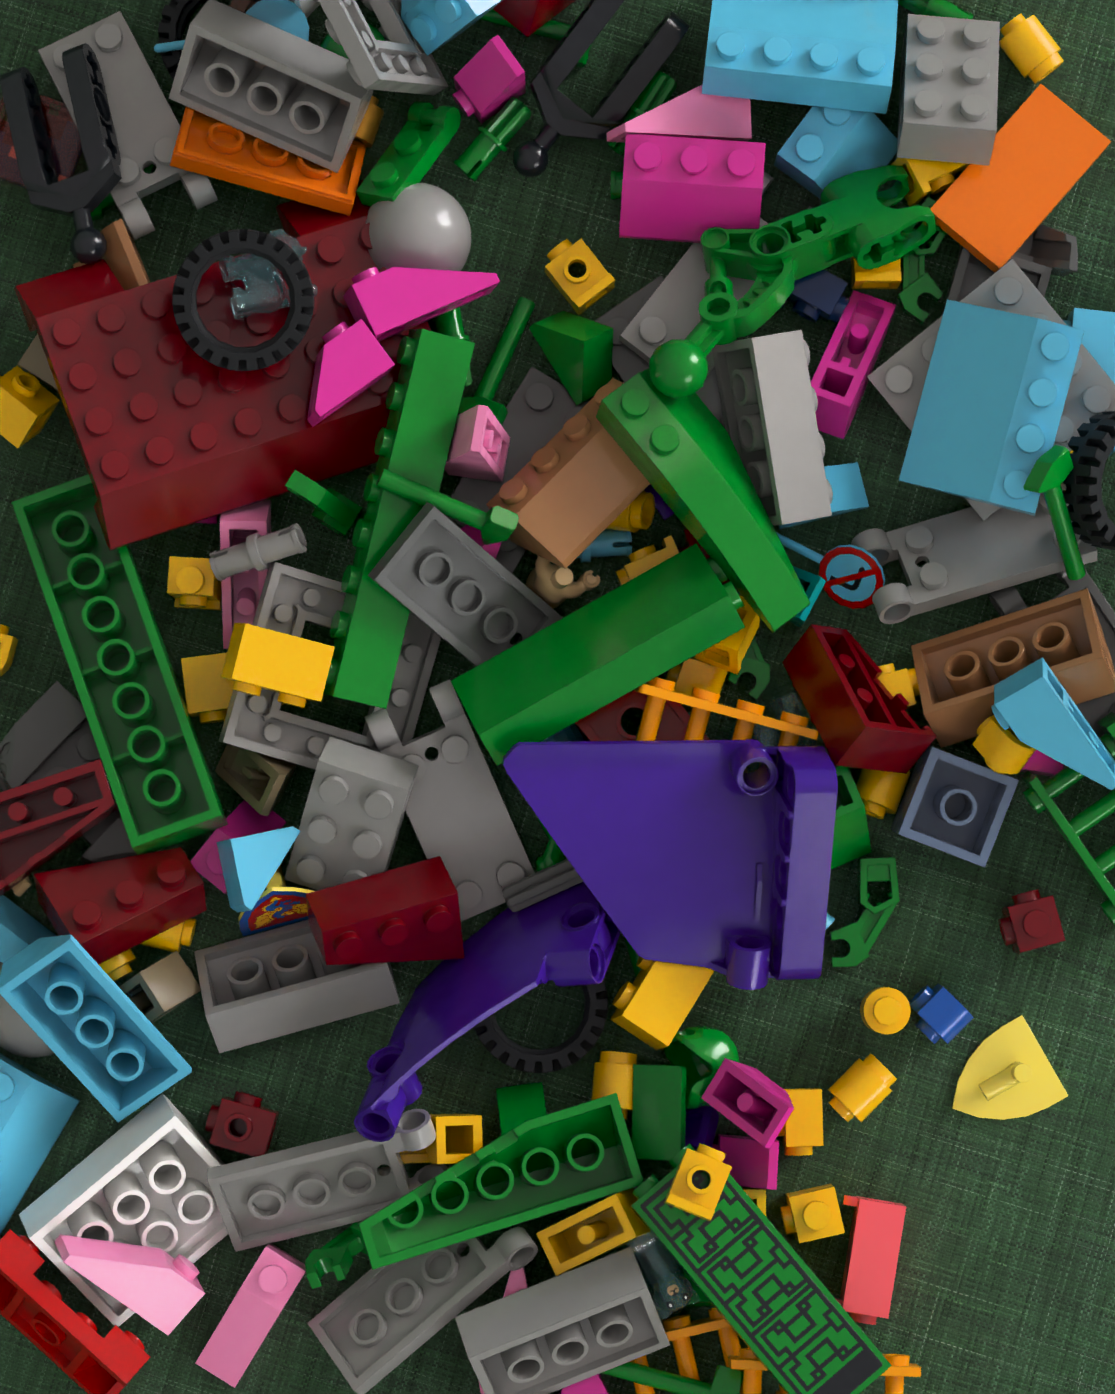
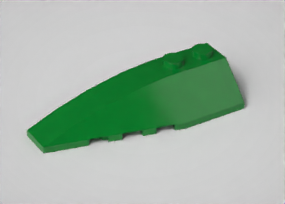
[596,369,810,633]
[358,1093,644,1270]

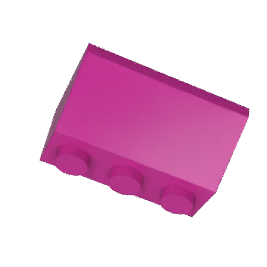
[619,133,766,243]

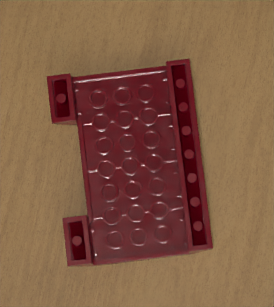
[14,180,431,551]

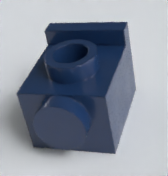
[782,270,850,323]

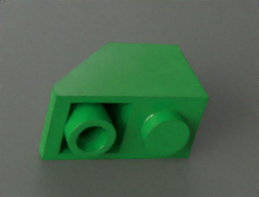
[831,766,872,869]

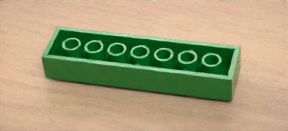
[12,474,228,855]

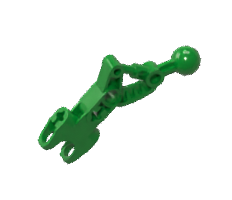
[649,165,936,398]

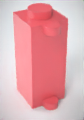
[835,1195,906,1325]

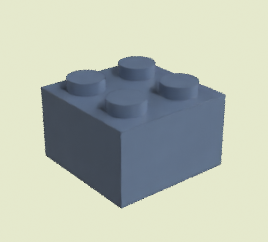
[890,746,1019,868]

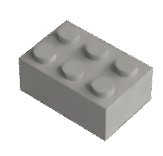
[897,14,1000,166]
[284,736,419,891]

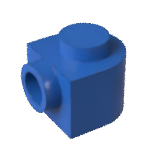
[909,983,974,1044]

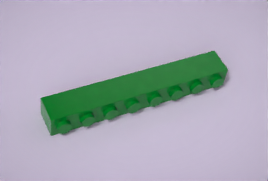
[323,329,475,709]

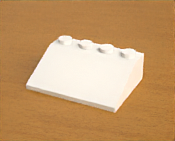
[19,1093,228,1327]

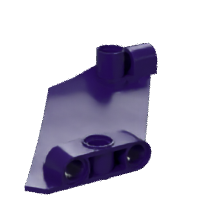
[354,881,621,1142]

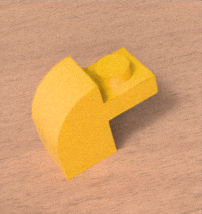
[399,1114,483,1164]

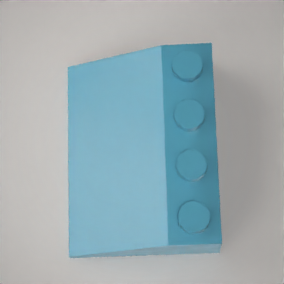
[702,0,898,114]
[899,300,1084,516]

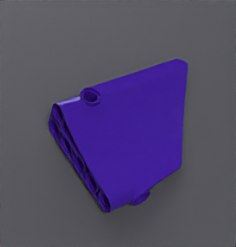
[502,739,838,990]

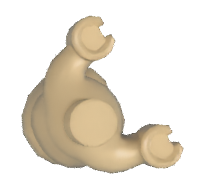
[526,555,600,609]

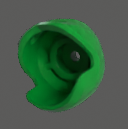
[664,1026,739,1109]

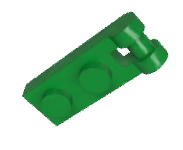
[356,101,461,206]

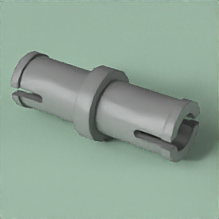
[209,523,307,581]

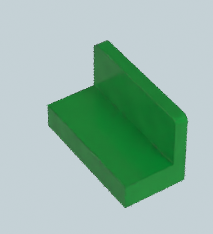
[632,1064,687,1160]

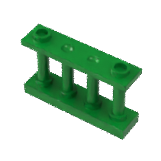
[1021,712,1115,927]

